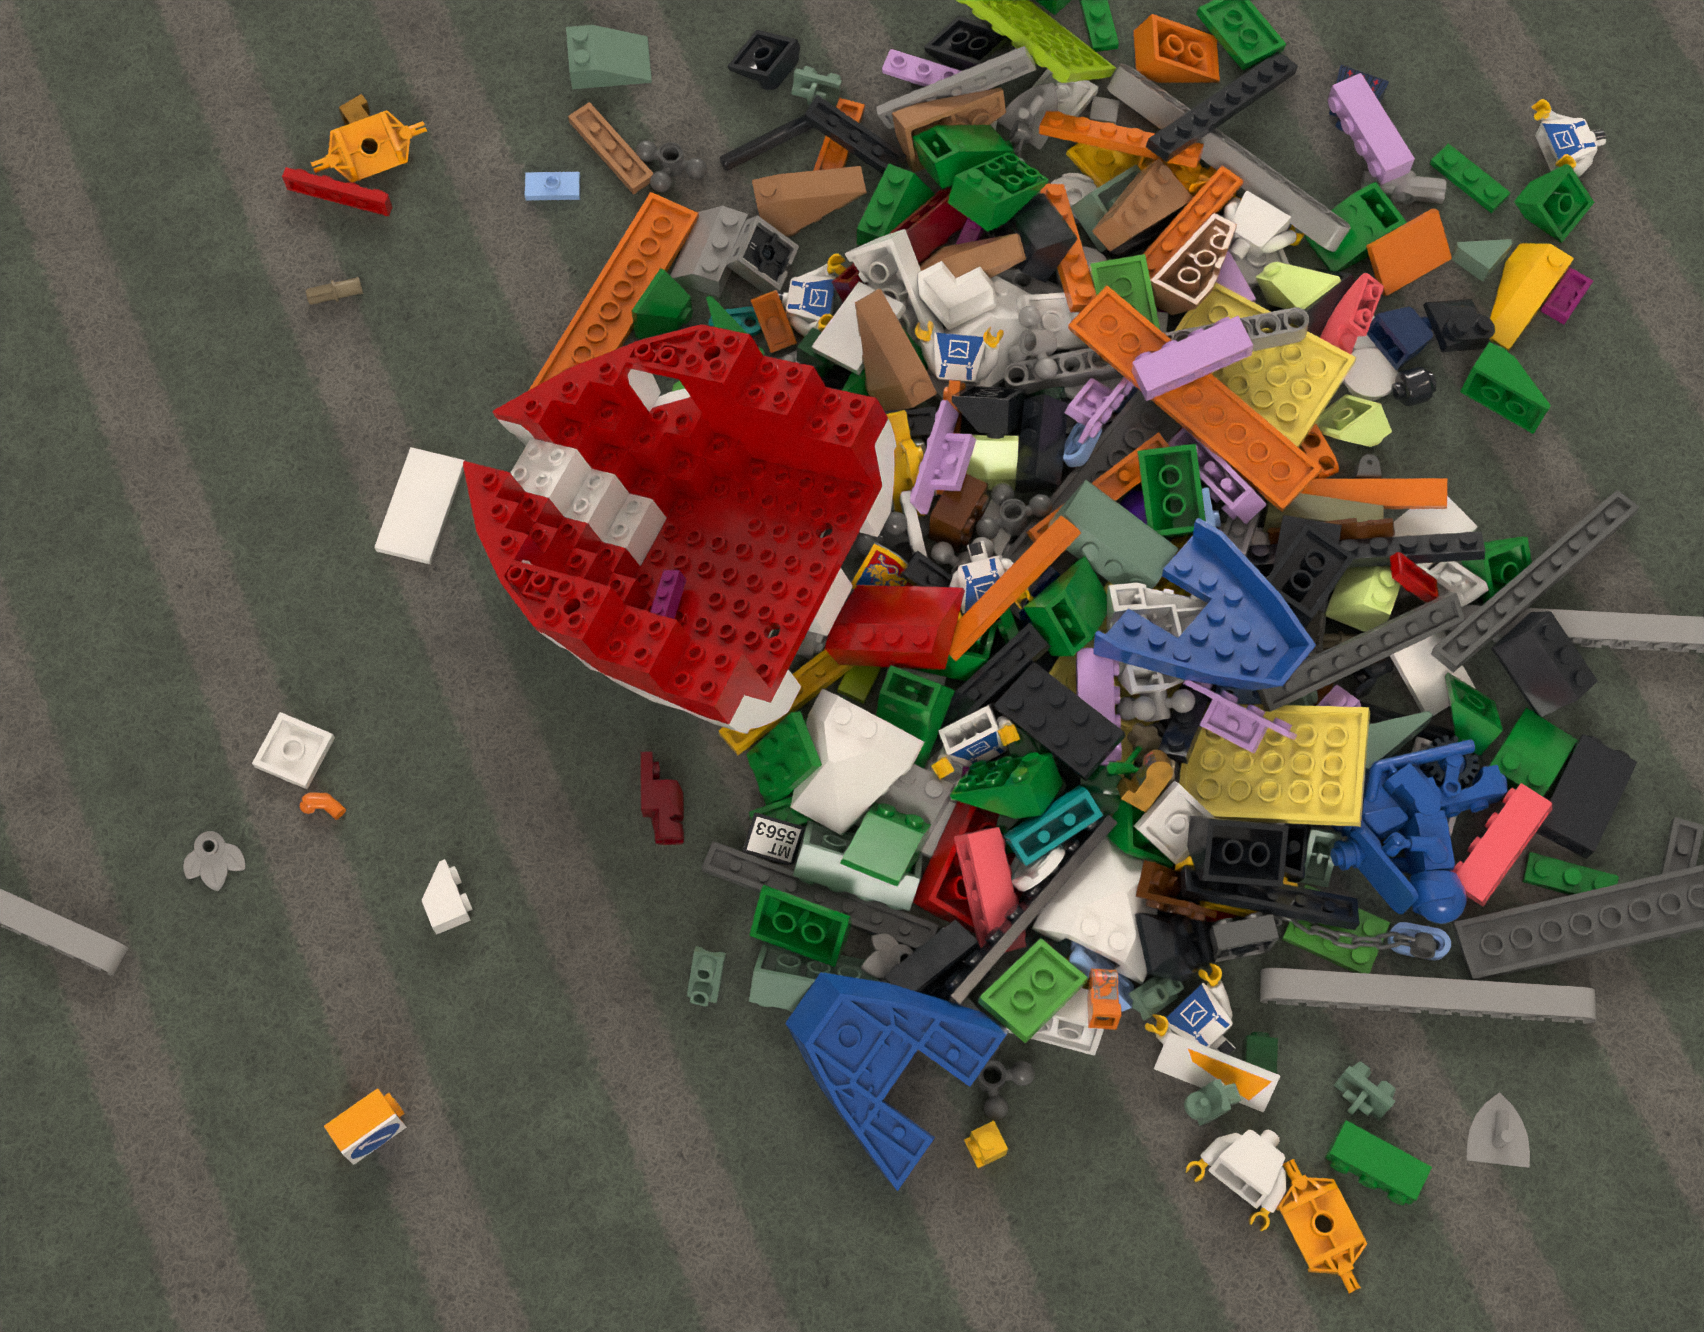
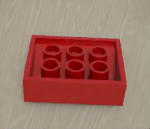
[825,585,965,670]
[913,801,1023,934]

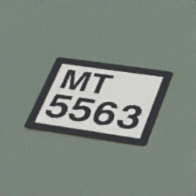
[742,812,805,865]

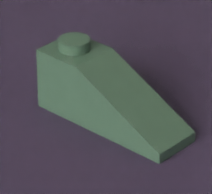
[1365,711,1433,773]

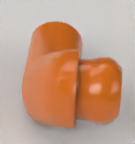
[299,792,346,820]

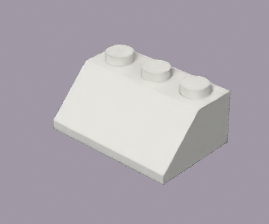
[1006,988,1107,1056]

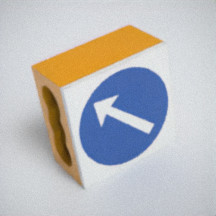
[324,1088,407,1165]

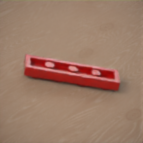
[282,167,393,216]

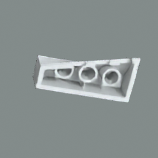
[845,229,944,347]

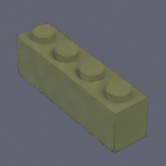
[1262,493,1384,533]

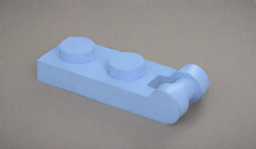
[1069,940,1134,1012]

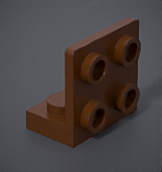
[1135,860,1217,921]

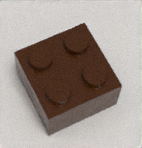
[929,473,990,553]

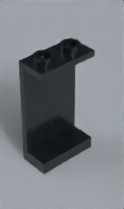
[1536,734,1637,859]

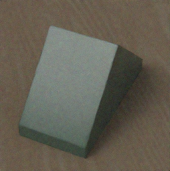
[1451,239,1512,282]
[1300,827,1341,887]

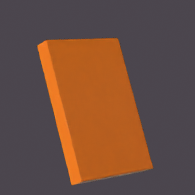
[1366,208,1452,296]

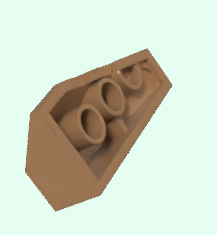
[752,166,866,237]

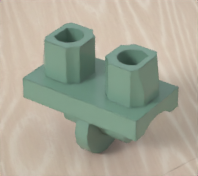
[791,66,842,107]
[687,946,726,1006]
[1128,975,1184,1021]
[1333,1062,1396,1121]
[1184,1079,1241,1126]

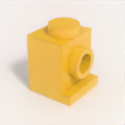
[964,1121,1008,1168]

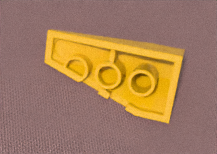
[1490,243,1574,351]

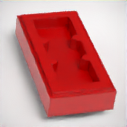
[1390,552,1439,603]

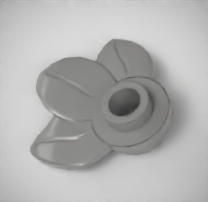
[183,831,246,891]
[861,933,914,983]

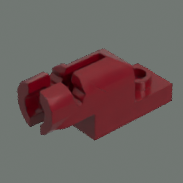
[640,752,684,845]

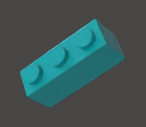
[1003,785,1103,866]

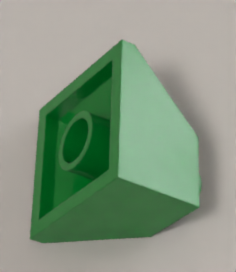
[1514,164,1595,243]
[631,268,694,339]
[1462,536,1532,604]
[1445,672,1503,756]

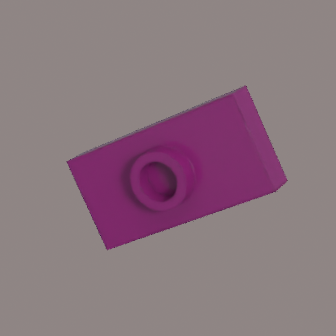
[1541,267,1593,325]

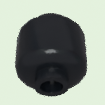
[1391,367,1436,406]

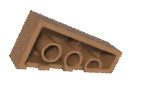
[1092,159,1193,252]

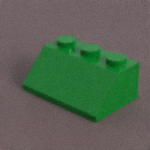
[856,164,935,246]
[1137,444,1206,538]
[749,885,852,967]

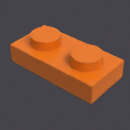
[751,290,797,353]

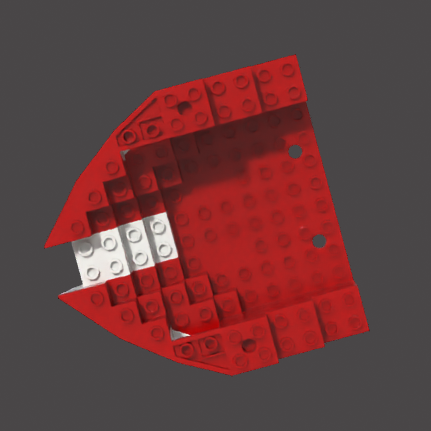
[463,324,896,734]

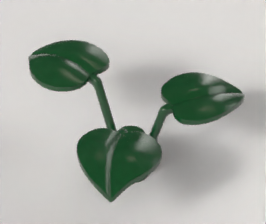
[996,725,1122,854]

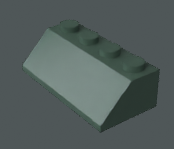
[1048,479,1178,589]
[793,820,923,911]
[749,941,880,1012]

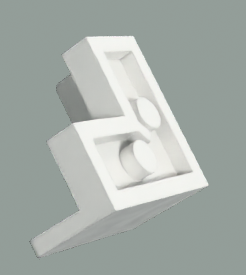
[918,261,997,330]

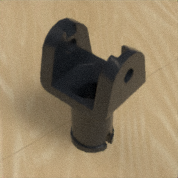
[1341,656,1394,699]

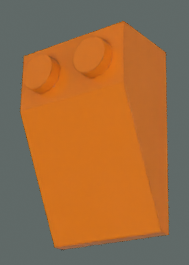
[1134,14,1220,83]

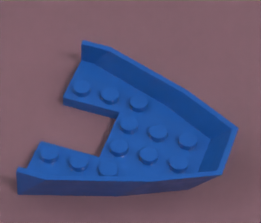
[1093,518,1316,691]
[785,972,1009,1191]

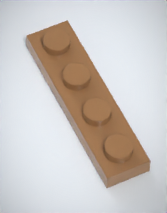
[568,102,653,195]

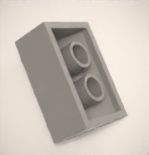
[670,206,748,297]
[865,763,954,846]

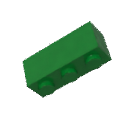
[1325,1120,1432,1206]

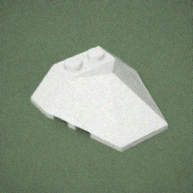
[944,275,1035,387]
[1107,583,1208,695]
[791,688,925,835]
[1032,837,1158,984]

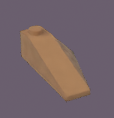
[892,87,1006,173]
[1150,213,1237,315]
[918,233,1026,278]
[855,289,937,411]

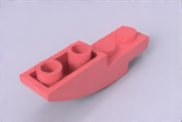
[1320,273,1384,354]

